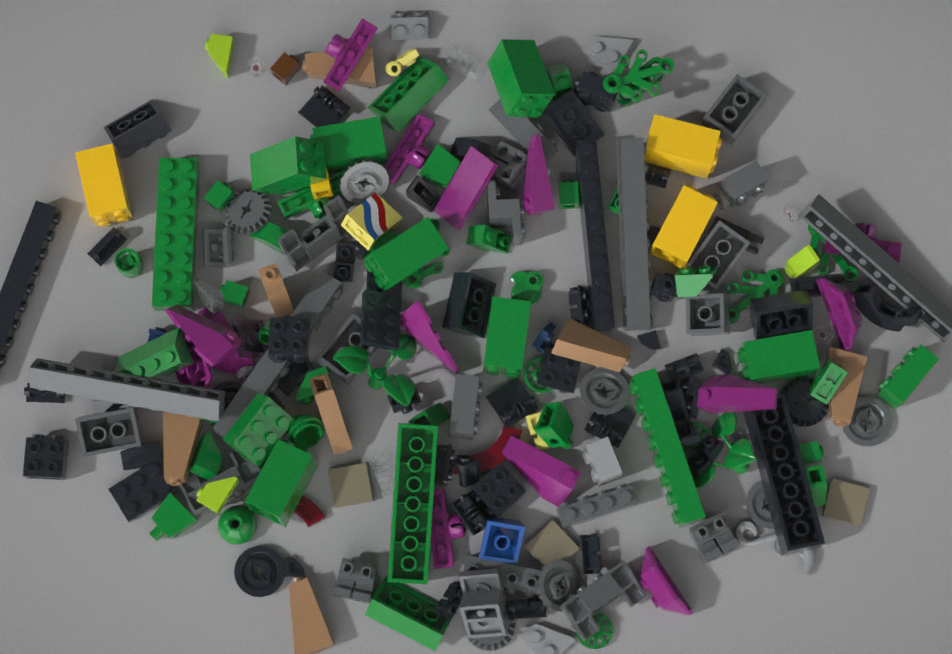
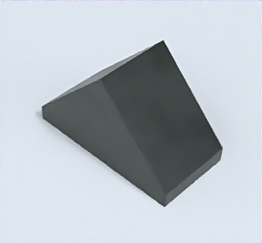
[406,175,441,212]

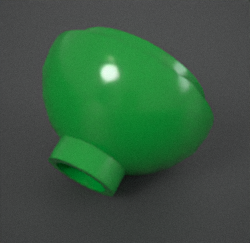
[287,414,325,449]
[217,506,257,545]

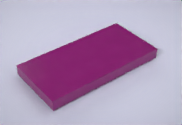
[434,146,498,230]

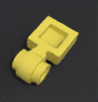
[385,48,419,76]
[525,412,549,451]

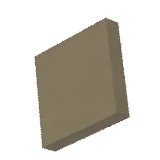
[328,463,373,508]
[822,478,870,527]
[524,520,580,567]

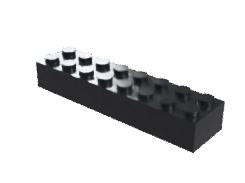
[743,393,825,556]

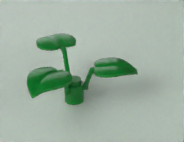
[333,333,417,407]
[691,412,756,488]

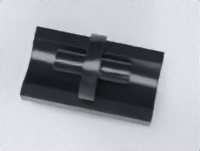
[664,353,704,381]

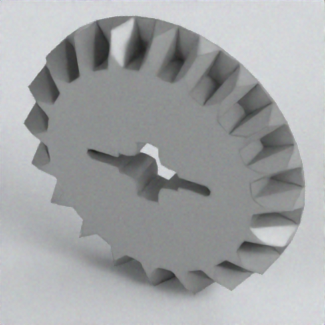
[340,160,389,204]

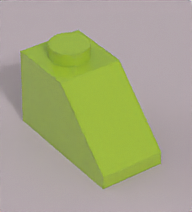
[205,33,235,78]
[784,244,820,278]
[196,477,240,514]

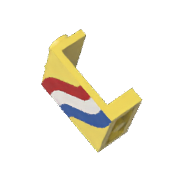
[341,192,403,251]

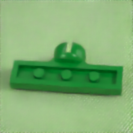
[277,170,346,220]

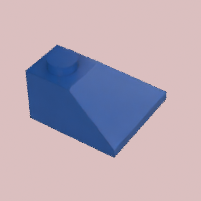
[479,517,525,565]

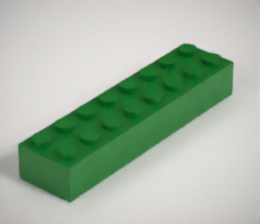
[152,158,200,312]
[628,368,705,528]
[387,423,438,584]

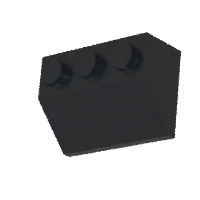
[104,100,171,159]
[442,272,496,338]
[750,290,813,340]

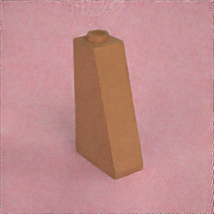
[302,46,377,88]
[258,263,294,318]
[551,318,631,372]
[827,347,867,427]
[309,373,353,455]
[163,411,203,486]
[289,576,335,654]

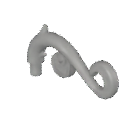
[735,521,815,575]

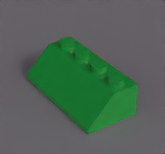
[367,56,449,132]
[114,328,193,380]
[365,576,454,651]

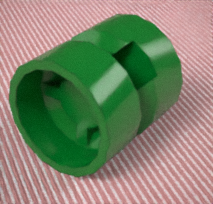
[114,248,143,278]

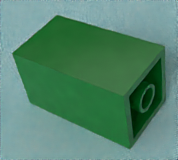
[487,39,555,118]
[310,116,387,173]
[250,136,327,196]
[364,217,449,291]
[483,296,531,378]
[736,330,820,384]
[245,439,318,528]

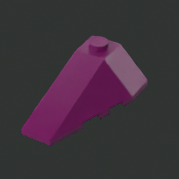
[523,134,555,216]
[400,300,458,375]
[165,305,243,367]
[697,375,778,414]
[501,436,581,508]

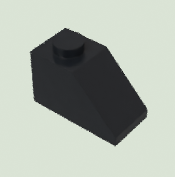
[450,138,491,160]

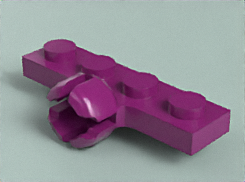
[323,18,378,92]
[383,113,435,186]
[823,222,902,262]
[430,488,466,569]

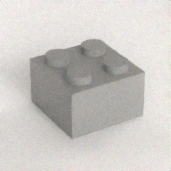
[582,437,623,486]

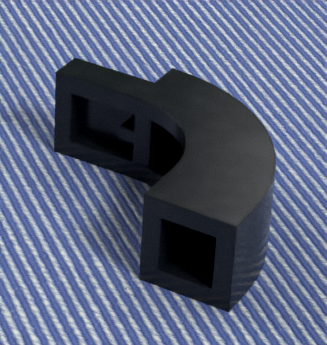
[853,283,923,332]
[661,379,700,447]

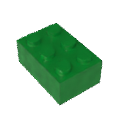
[877,344,939,409]
[222,393,294,467]

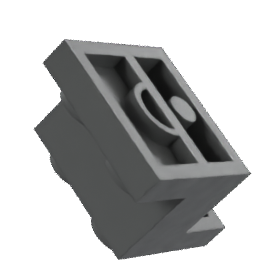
[487,181,525,246]
[459,569,507,639]

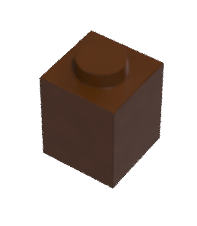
[270,52,300,86]

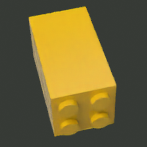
[644,114,722,179]
[75,143,133,227]
[649,185,718,269]

